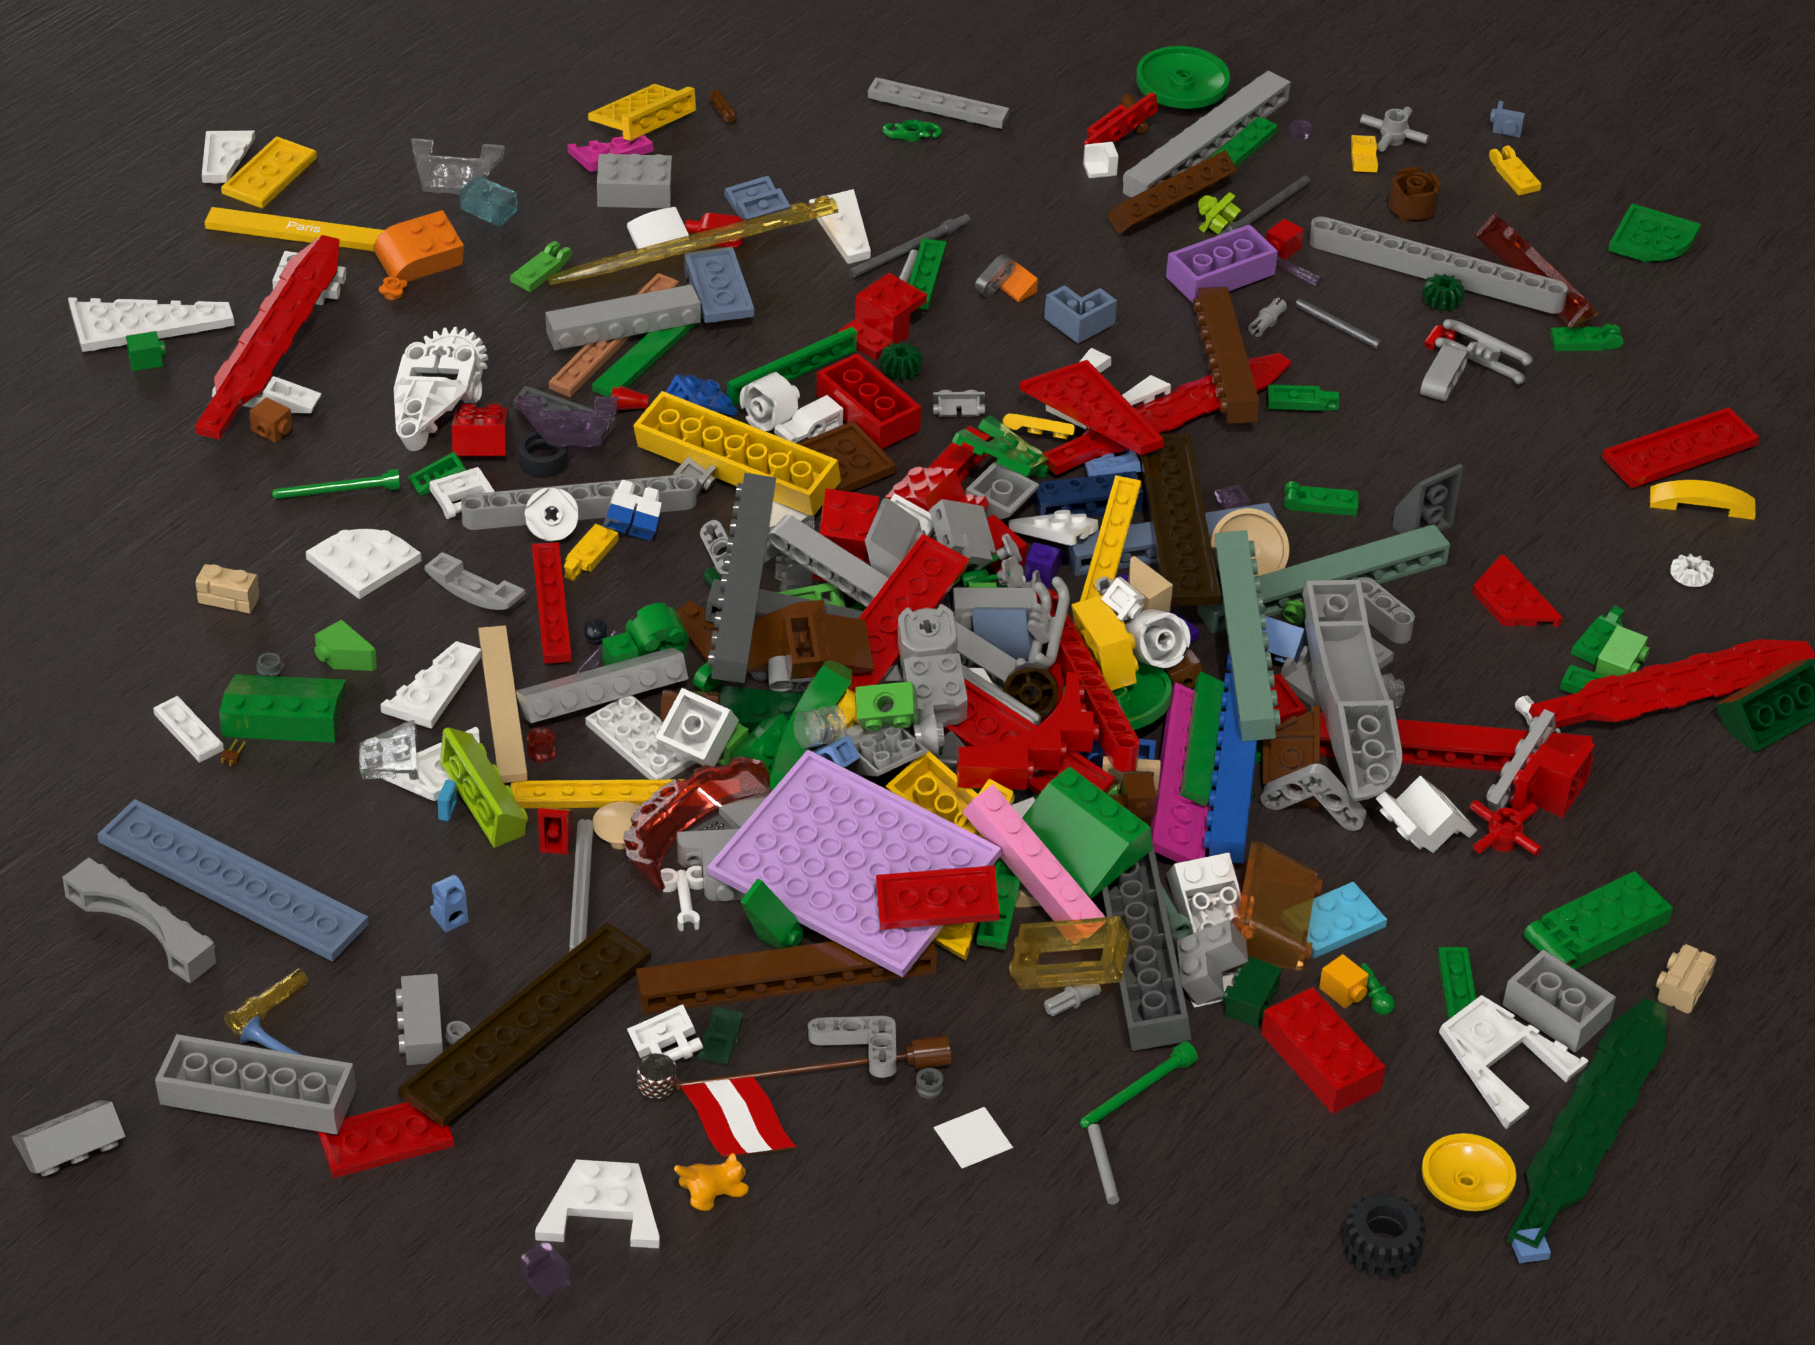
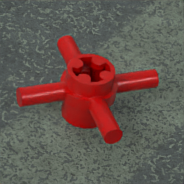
[1469,800,1542,856]

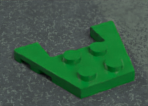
[952,416,1048,477]

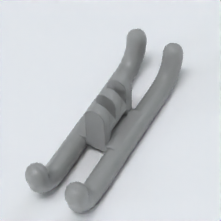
[1435,319,1533,384]
[1016,577,1070,668]

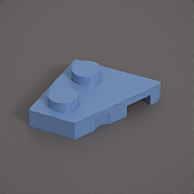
[1085,449,1141,476]

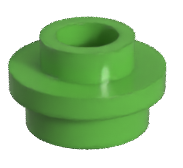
[1282,600,1306,625]

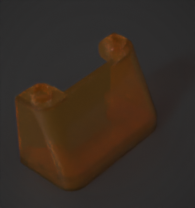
[1236,841,1323,971]

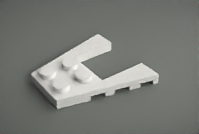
[1046,348,1171,429]
[1439,995,1588,1129]

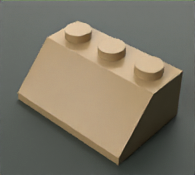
[1124,556,1173,627]

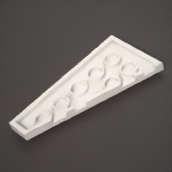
[68,298,235,352]

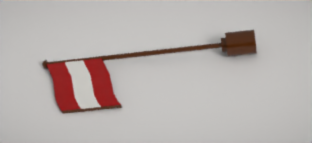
[674,1035,951,1159]

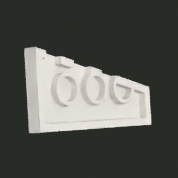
[381,641,481,729]

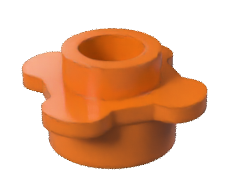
[379,277,407,300]

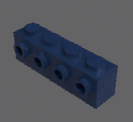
[1032,471,1144,518]

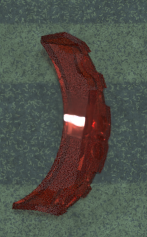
[1474,213,1599,329]
[623,757,771,891]

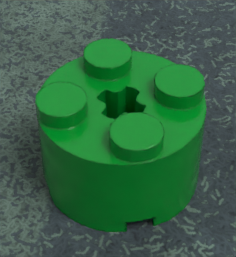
[625,603,689,657]

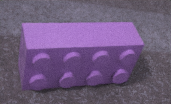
[1166,224,1278,303]

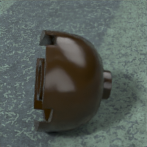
[1003,663,1059,718]

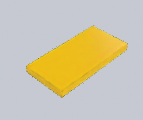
[221,136,317,209]

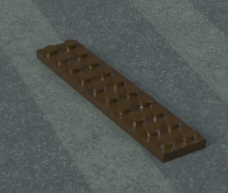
[1140,433,1221,606]
[398,922,651,1127]

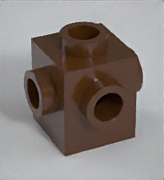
[1163,649,1204,690]

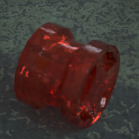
[527,727,556,763]

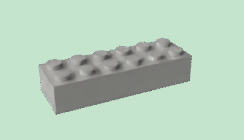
[155,1034,357,1134]

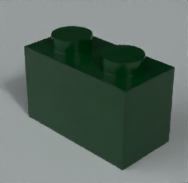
[1222,956,1282,1028]

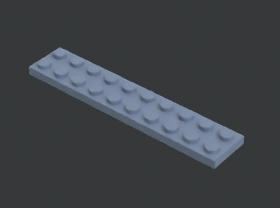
[97,799,369,962]

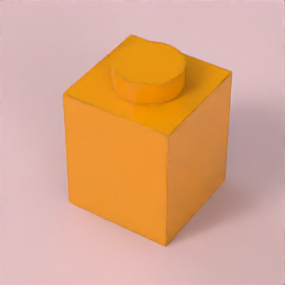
[1319,954,1369,1008]

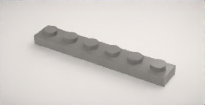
[868,77,1009,129]

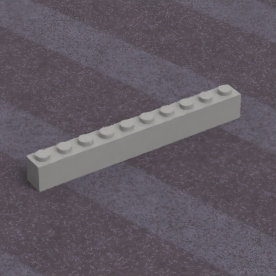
[1123,71,1291,198]

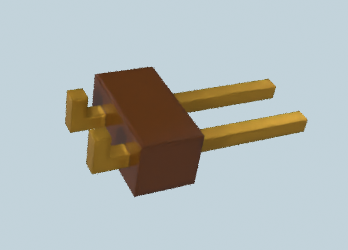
[220,739,246,766]

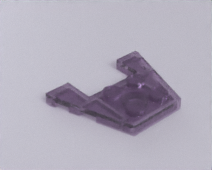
[516,395,618,447]

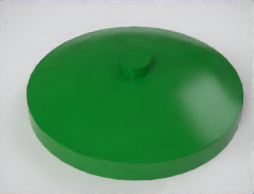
[1136,46,1230,109]
[1063,661,1172,730]

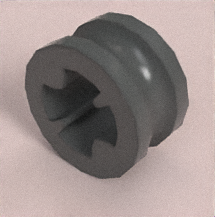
[916,1068,943,1099]

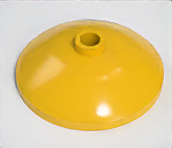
[1422,1133,1516,1211]

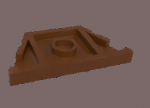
[1263,706,1321,811]

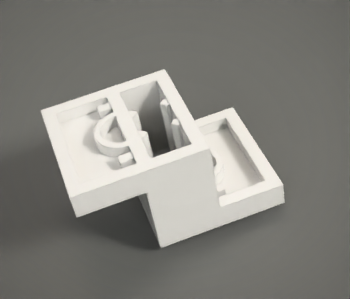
[1376,776,1477,853]

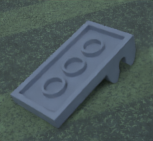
[684,247,754,323]

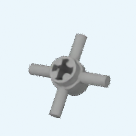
[1360,107,1429,151]

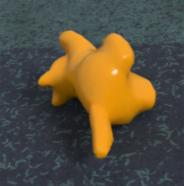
[674,1153,749,1211]

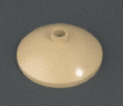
[1210,508,1289,577]

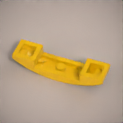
[1650,480,1756,520]

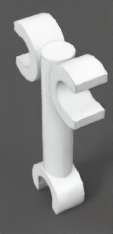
[661,866,703,931]

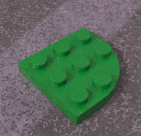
[1608,203,1701,263]

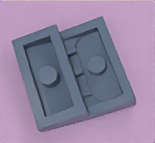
[724,176,791,222]
[972,607,1033,659]

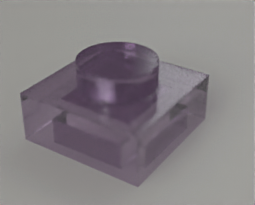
[1214,484,1250,510]

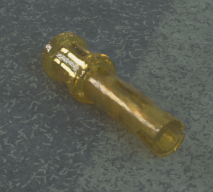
[224,968,308,1036]

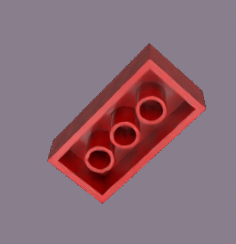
[816,353,921,449]
[1261,987,1386,1114]

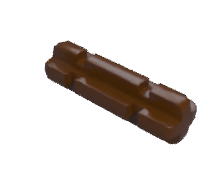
[708,89,737,123]

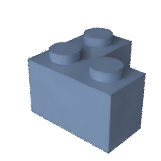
[1044,285,1117,343]

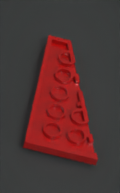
[1020,360,1164,455]

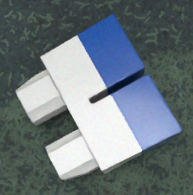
[602,480,661,541]

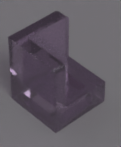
[520,1241,570,1299]

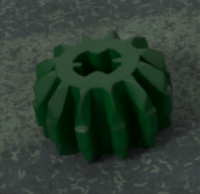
[1422,273,1465,313]
[880,341,923,382]

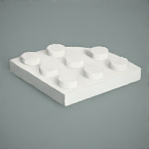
[306,529,421,599]

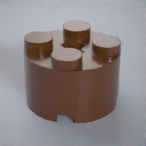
[1389,167,1440,222]

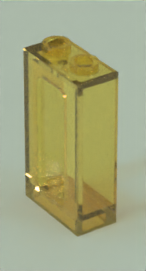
[1009,916,1130,990]

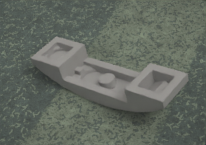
[424,552,526,610]

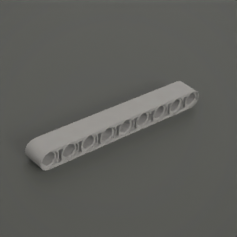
[461,474,697,530]

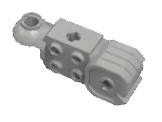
[898,604,967,758]

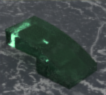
[698,1007,744,1066]

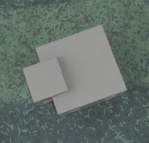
[929,499,996,570]

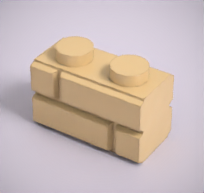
[196,564,260,613]
[1656,944,1716,1014]

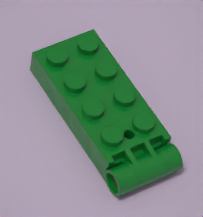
[1524,871,1673,970]

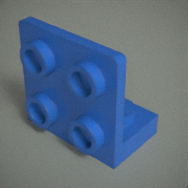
[666,374,738,416]

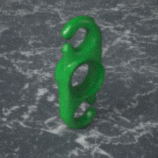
[882,119,942,142]

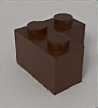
[1109,772,1157,826]

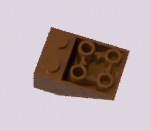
[782,611,874,680]

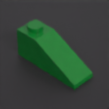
[741,878,804,949]

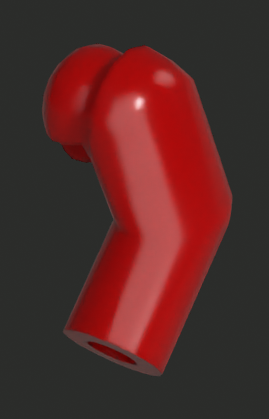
[1423,325,1458,350]

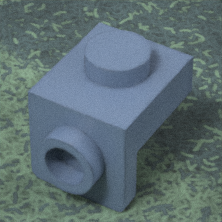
[1490,101,1525,138]

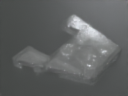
[411,138,505,195]

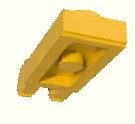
[1489,146,1542,196]
[1002,413,1076,439]

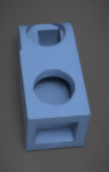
[813,734,860,768]
[430,875,469,932]

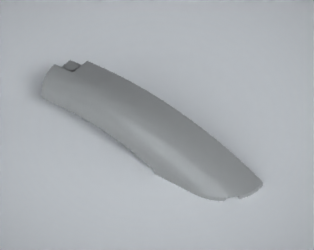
[1303,580,1402,801]

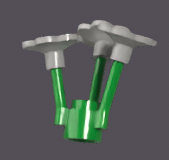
[963,533,1041,588]

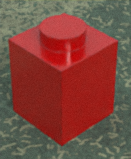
[1266,218,1304,261]

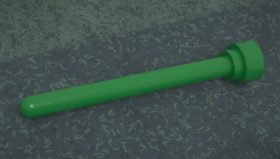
[272,469,401,499]
[1080,1041,1198,1129]

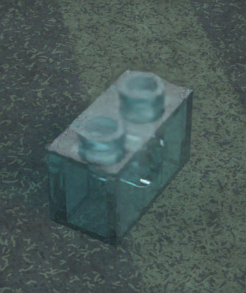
[460,175,518,227]

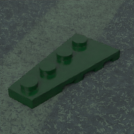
[720,686,830,730]

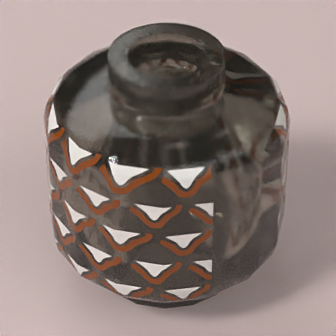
[637,1053,677,1099]

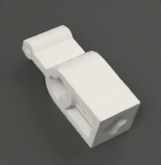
[774,395,843,444]

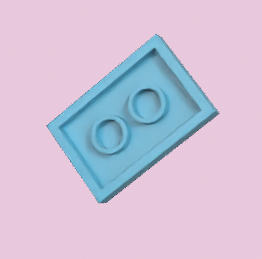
[1281,882,1387,958]

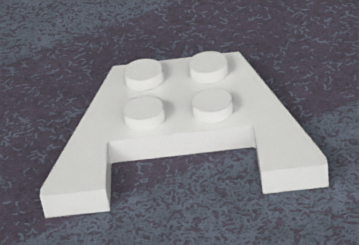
[535,1160,660,1248]

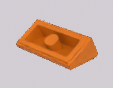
[1000,256,1038,302]

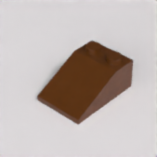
[747,600,828,673]

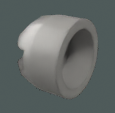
[445,1021,471,1046]

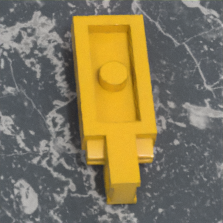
[564,524,619,581]

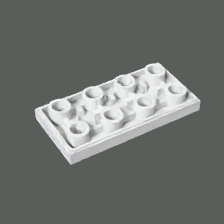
[585,695,697,780]

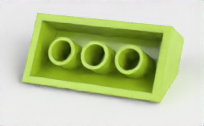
[440,727,528,848]

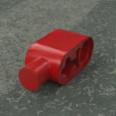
[685,213,746,248]

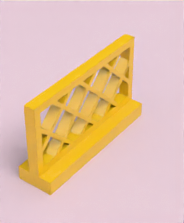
[588,84,696,141]

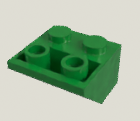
[730,714,788,786]

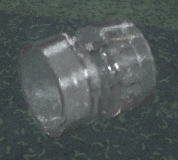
[794,705,847,749]

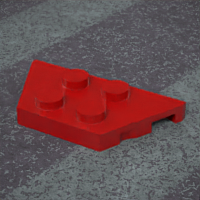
[1472,554,1563,627]

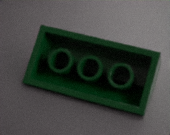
[1715,658,1815,752]

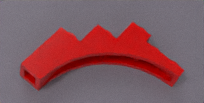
[956,672,1099,790]

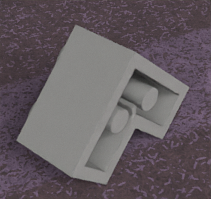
[1177,919,1248,1005]

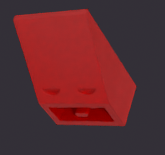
[452,404,508,456]

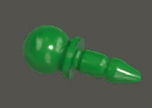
[1361,963,1395,1015]

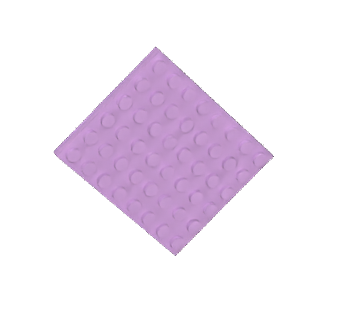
[707,750,1001,977]

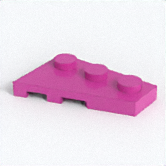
[567,135,654,172]

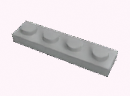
[1486,709,1556,813]

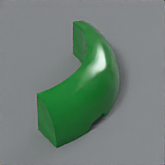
[770,661,852,791]

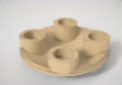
[592,801,650,849]

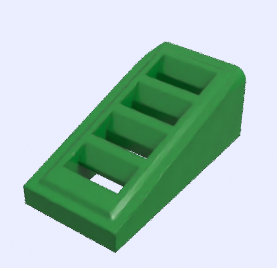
[408,452,466,496]

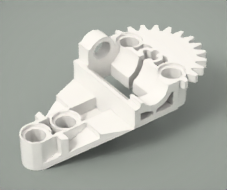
[394,327,488,451]

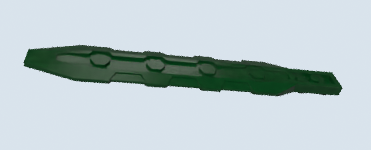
[1506,998,1666,1249]

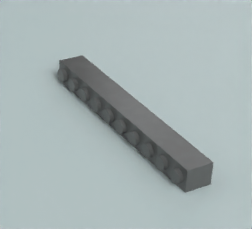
[707,473,776,683]

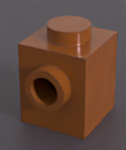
[249,397,292,443]

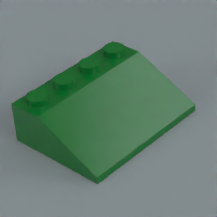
[219,674,347,743]
[1022,766,1153,899]

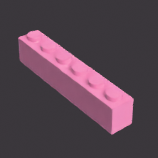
[962,784,1107,946]

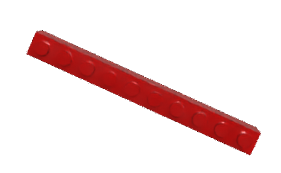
[1321,713,1593,779]

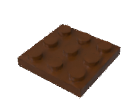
[797,421,896,492]

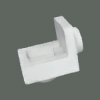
[1101,577,1146,621]

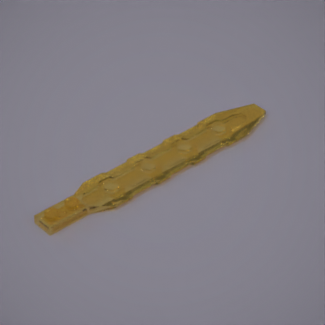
[547,196,839,285]

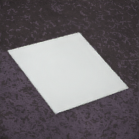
[933,1107,1013,1168]

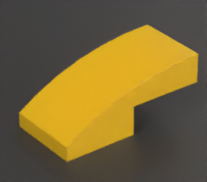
[1351,135,1378,172]

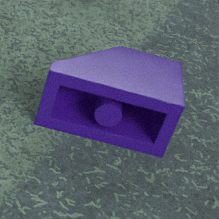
[1025,543,1065,589]

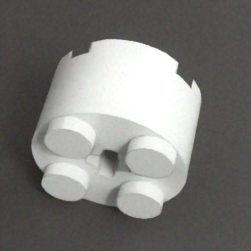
[740,372,800,432]
[1126,609,1190,668]

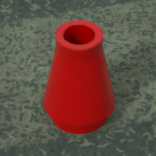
[610,385,649,411]

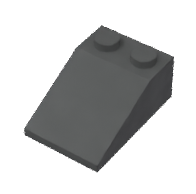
[1392,464,1463,534]

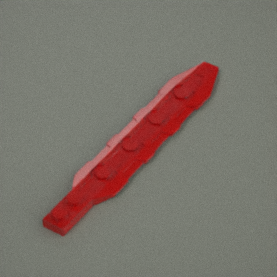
[195,235,340,440]
[1042,353,1292,475]
[1529,639,1815,729]

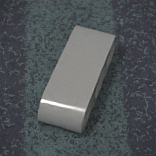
[1420,344,1469,402]
[1356,577,1415,644]

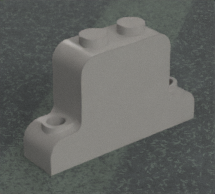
[677,829,746,901]

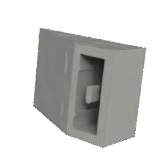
[836,724,927,776]

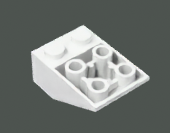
[1166,853,1253,938]

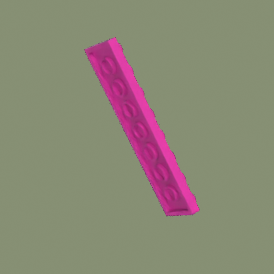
[1150,682,1224,863]

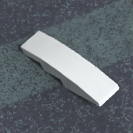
[212,376,321,413]

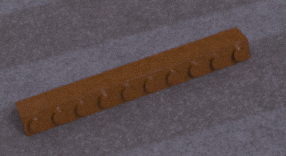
[636,941,937,1016]

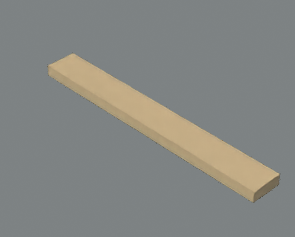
[478,625,527,783]

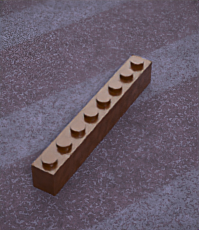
[1193,286,1259,423]

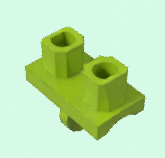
[1198,192,1241,234]

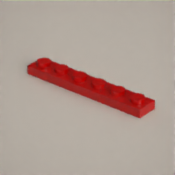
[532,542,571,664]

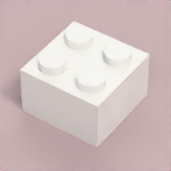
[655,688,739,769]

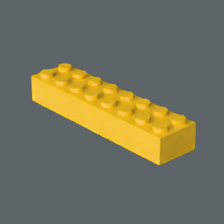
[633,391,841,517]

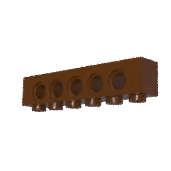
[1106,150,1237,235]

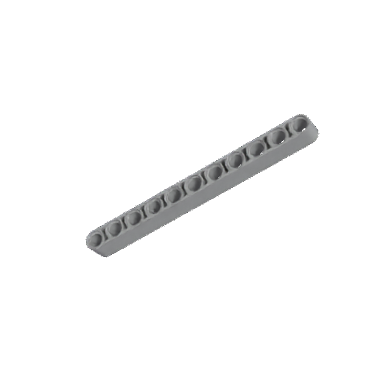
[1309,217,1568,314]
[768,515,1017,691]

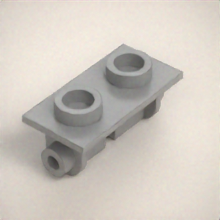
[932,390,985,417]

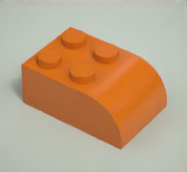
[374,210,464,282]

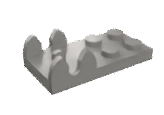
[1281,637,1394,711]

